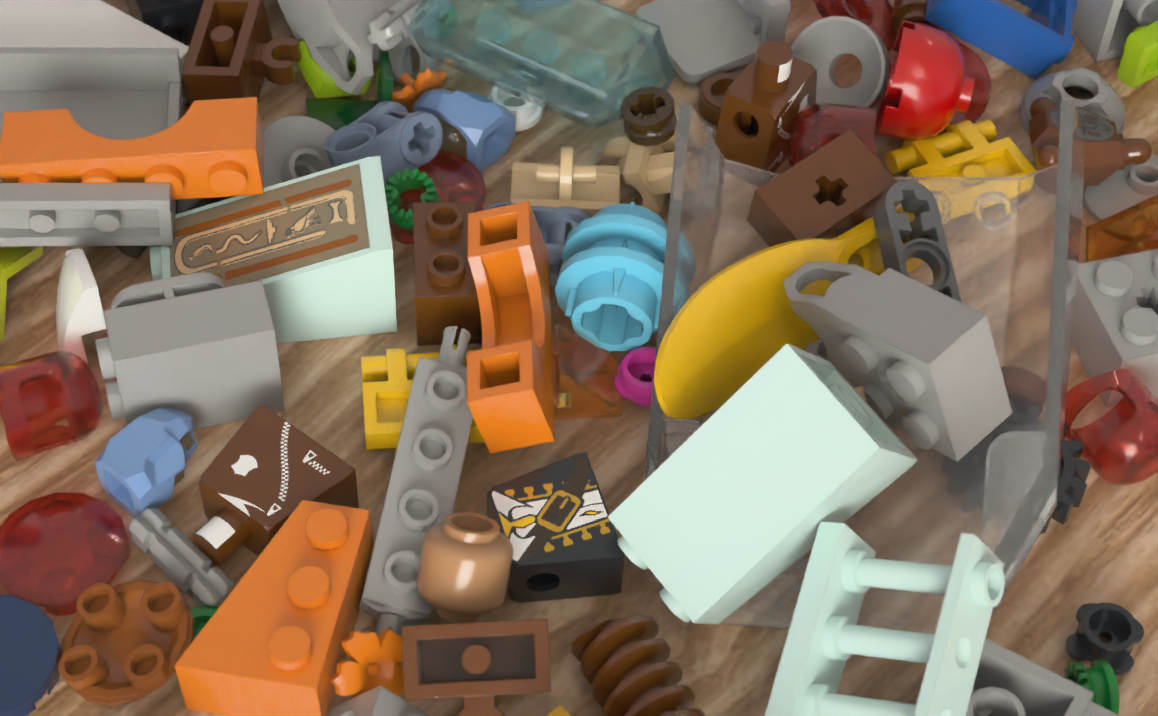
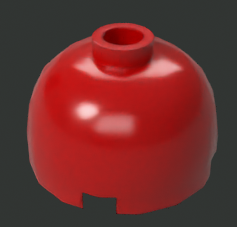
[876,20,975,141]

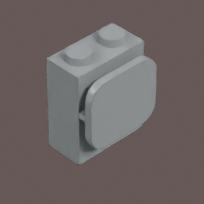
[95,272,285,429]

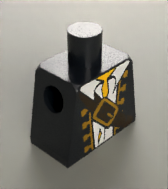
[487,452,624,603]

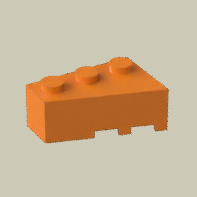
[174,500,374,716]

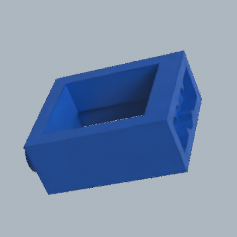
[925,0,1077,80]

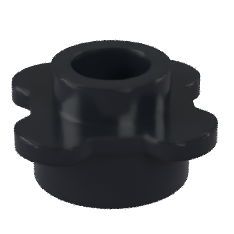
[1065,603,1144,676]

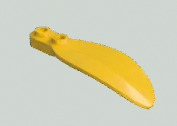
[654,207,924,420]

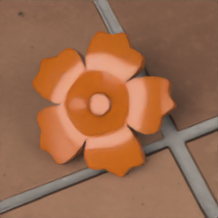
[392,68,447,113]
[330,628,404,698]

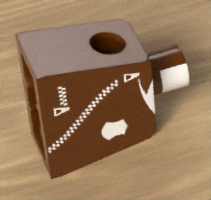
[711,41,817,189]
[192,404,359,566]

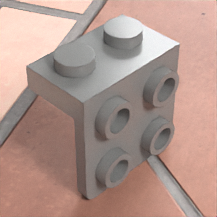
[636,0,791,83]

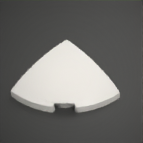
[56,248,107,383]

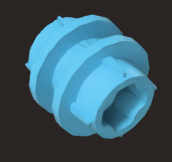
[554,202,687,353]

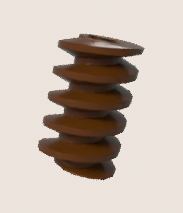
[572,615,706,716]

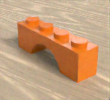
[0,97,264,200]
[467,201,555,454]

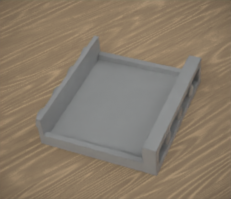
[0,47,182,247]

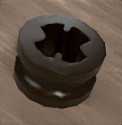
[621,87,677,146]

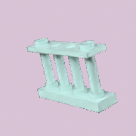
[764,521,1005,716]

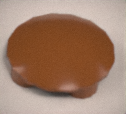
[58,579,194,705]

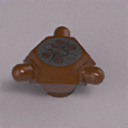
[1028,97,1152,198]

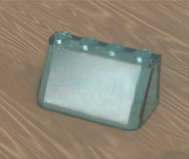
[411,0,676,127]

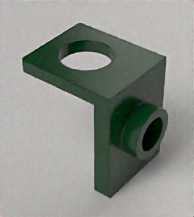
[305,50,394,131]

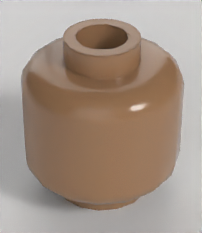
[416,512,514,623]

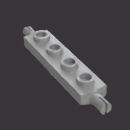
[358,326,473,636]

